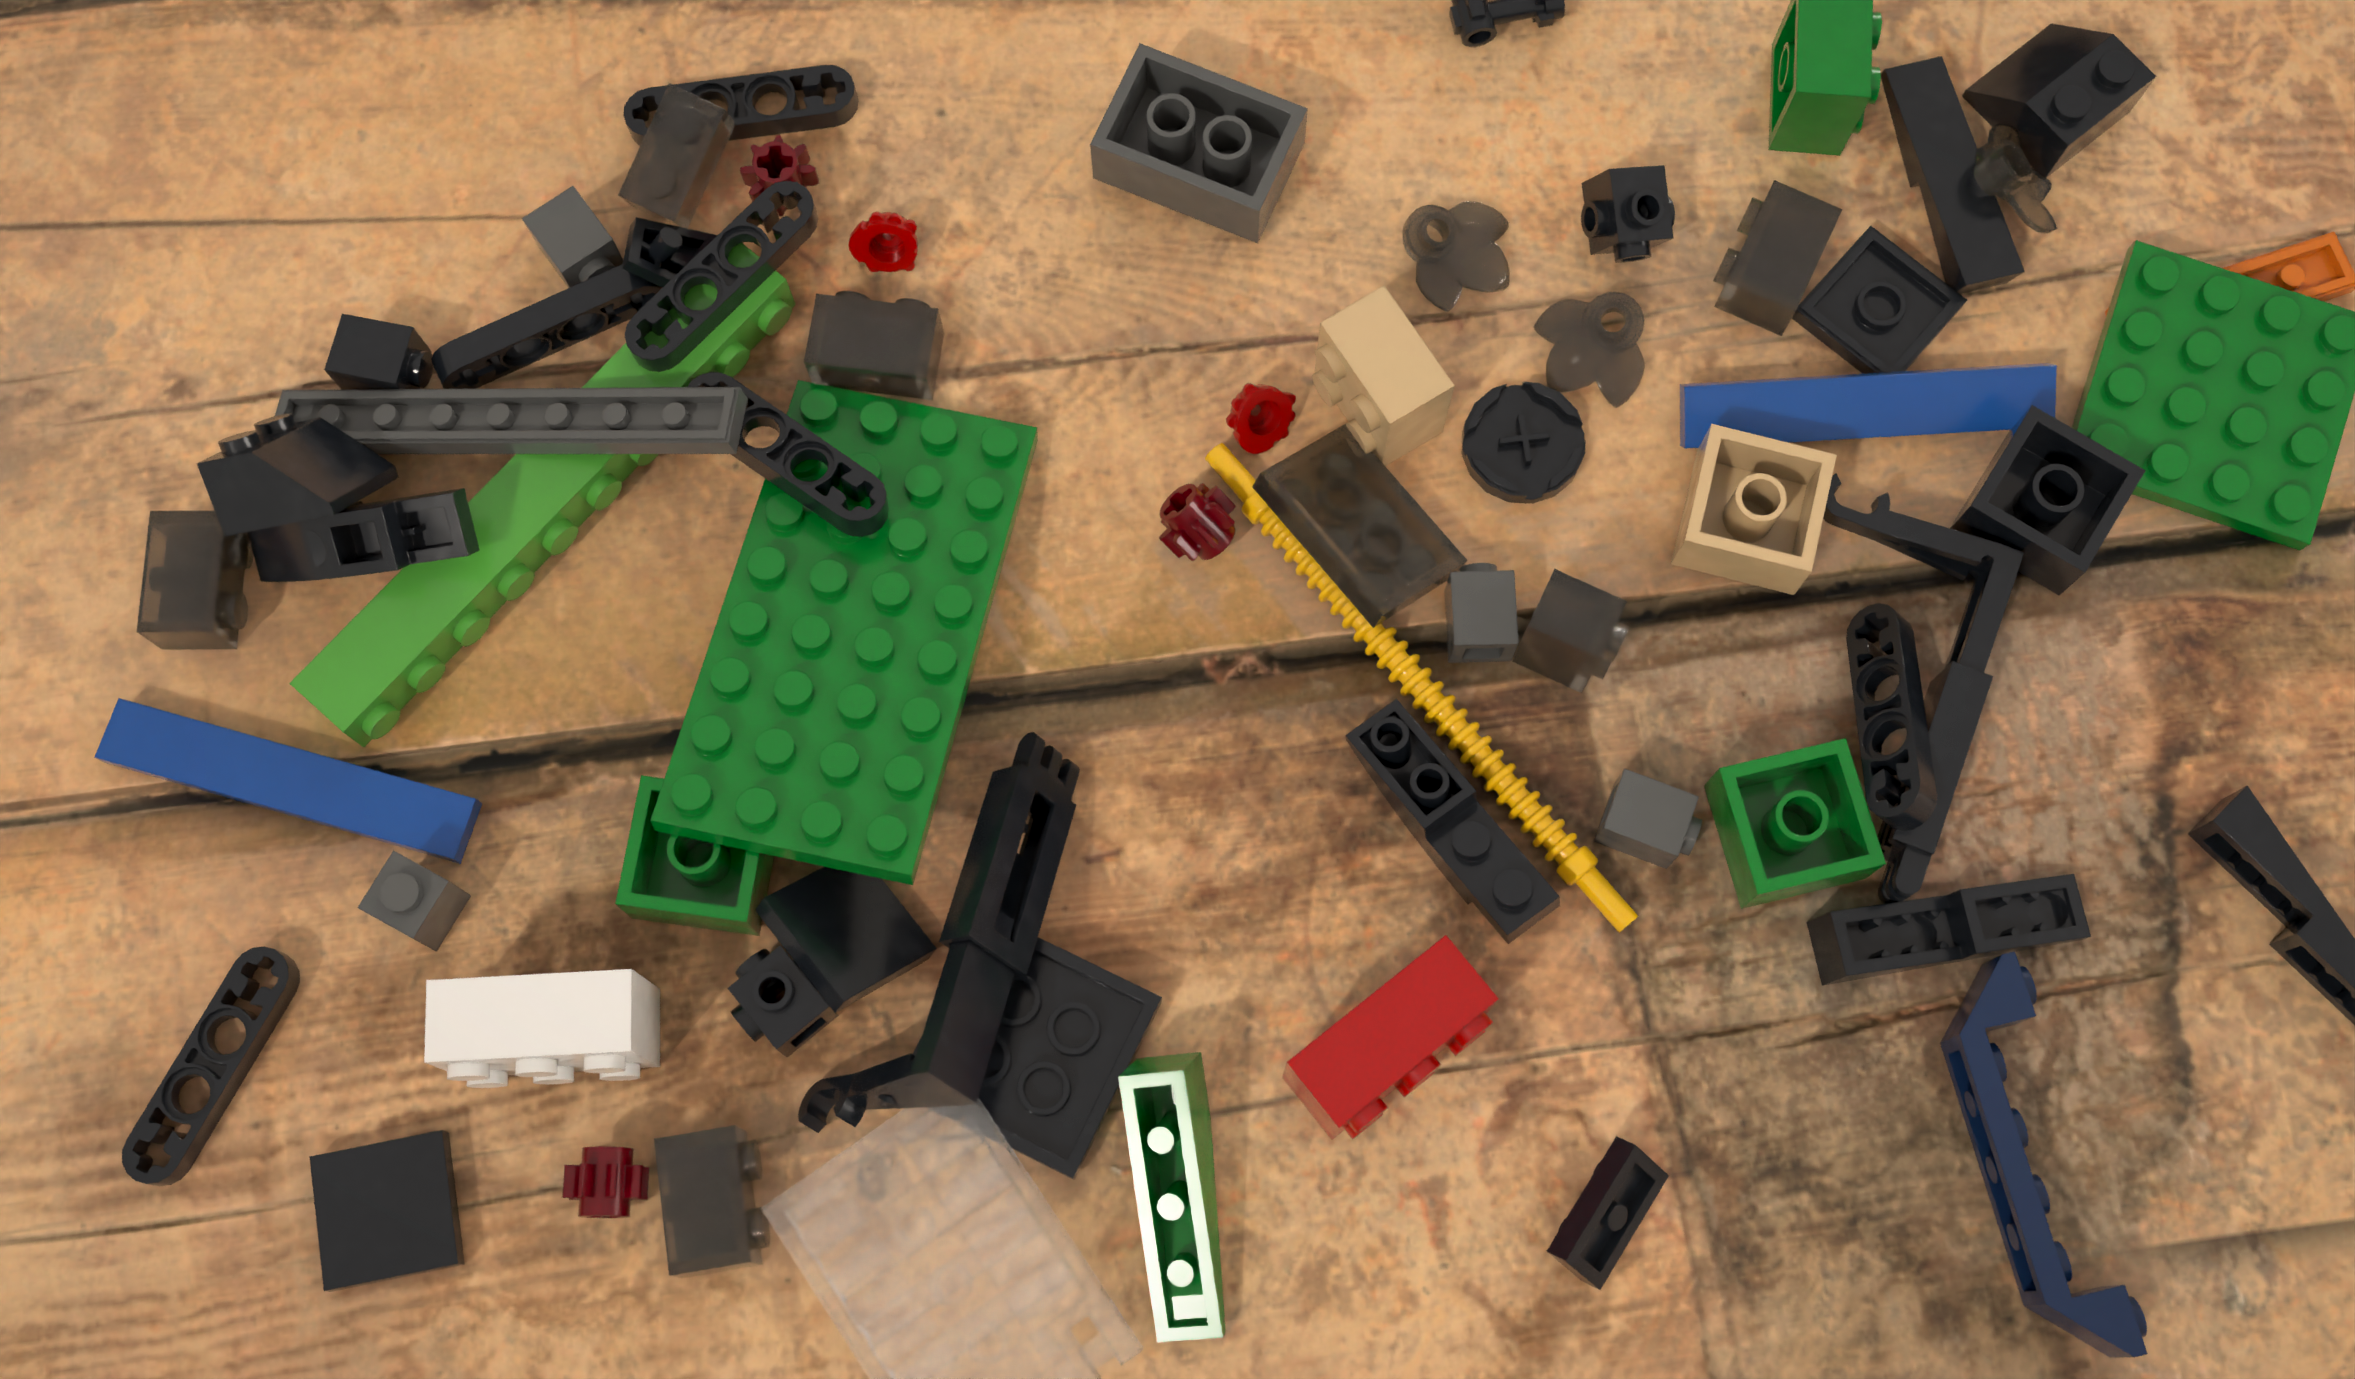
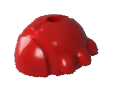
[848,211,918,272]
[1226,383,1296,454]

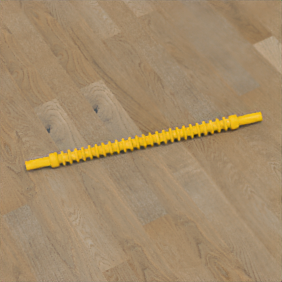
[1205,443,1639,933]

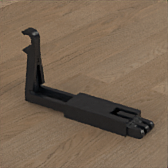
[1823,473,2024,904]
[798,732,1080,1133]

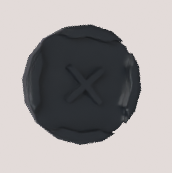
[1461,382,1586,504]

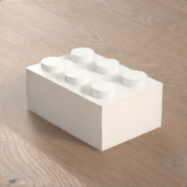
[424,969,660,1088]

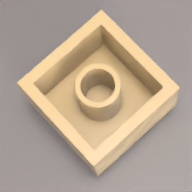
[1312,285,1455,469]
[1671,424,1837,595]

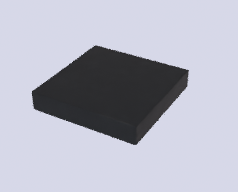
[1791,226,1967,374]
[755,867,937,1013]
[309,1130,465,1292]

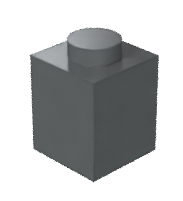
[522,186,623,288]
[1444,563,1519,663]
[1594,769,1702,869]
[357,850,471,952]

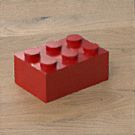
[1282,935,1499,1140]

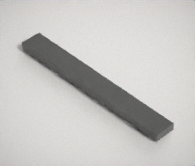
[275,387,748,454]

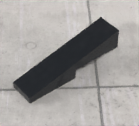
[1881,56,2025,294]
[2188,786,2355,1025]
[1807,874,2091,986]

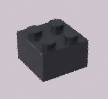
[1950,405,2145,595]

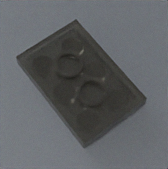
[1252,424,1468,628]

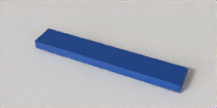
[1680,363,2057,448]
[95,698,482,864]

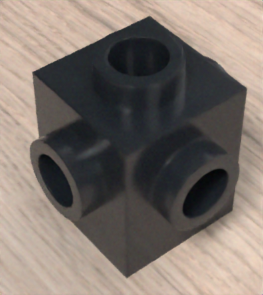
[1581,165,1675,263]
[727,946,839,1058]

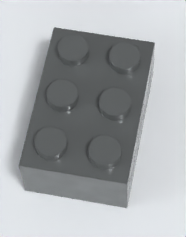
[1090,43,1308,243]

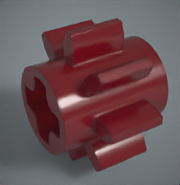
[740,135,819,216]
[1159,483,1236,561]
[562,1146,649,1218]

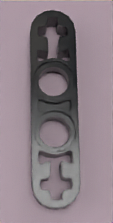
[623,65,858,150]
[625,181,818,372]
[431,264,662,389]
[687,372,889,537]
[1846,603,1937,831]
[122,946,300,1186]

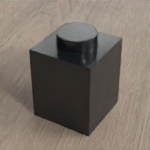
[324,314,433,390]

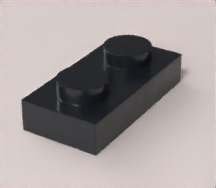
[1547,1136,1669,1290]

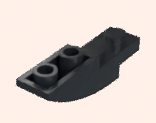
[247,488,480,582]
[1345,699,1560,944]

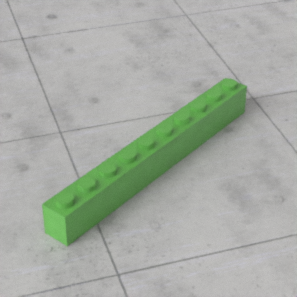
[289,243,796,747]

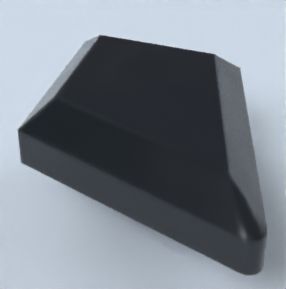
[622,217,716,288]

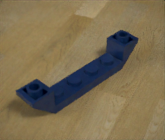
[1940,951,2148,1358]

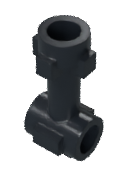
[1449,0,1565,47]

